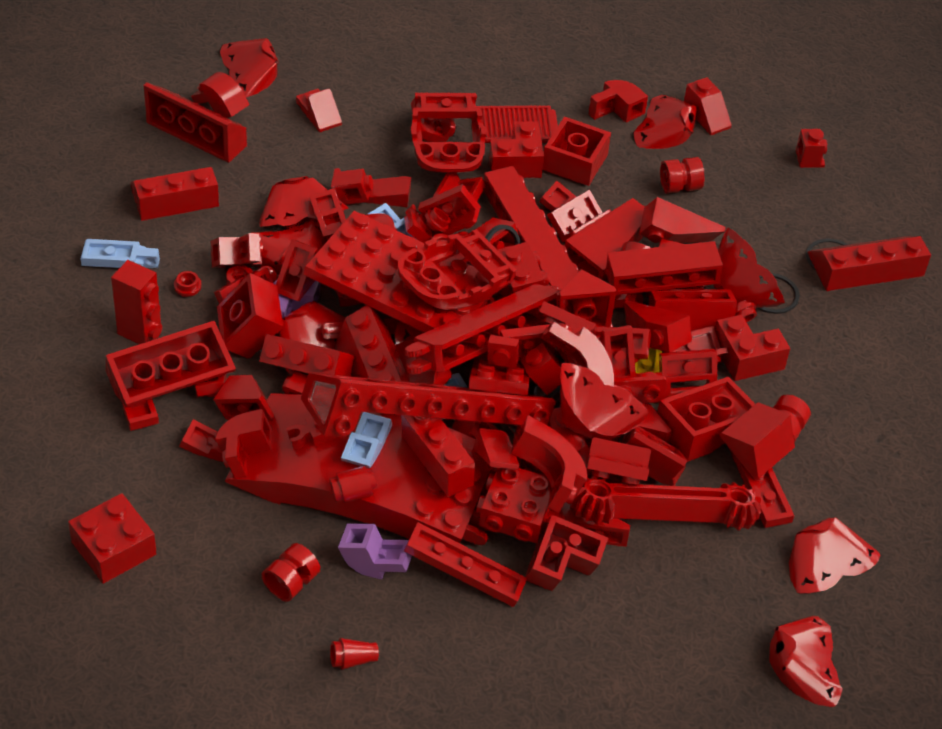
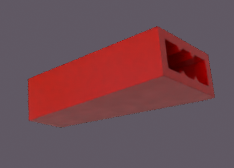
[565,198,645,283]

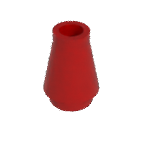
[330,638,379,670]

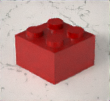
[543,116,611,186]
[217,273,283,358]
[68,493,157,584]

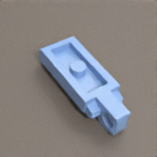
[81,239,160,268]

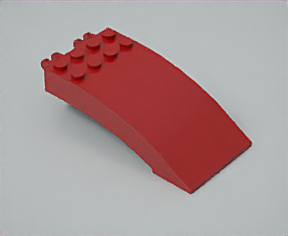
[225,393,497,546]

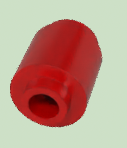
[329,466,377,503]

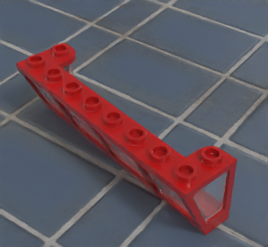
[301,373,556,438]

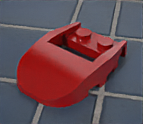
[411,93,487,172]
[397,229,517,310]

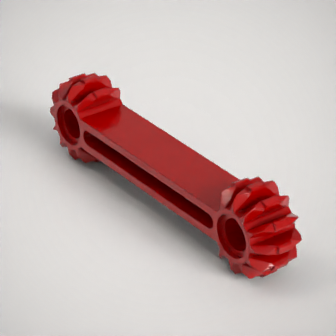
[570,475,762,531]

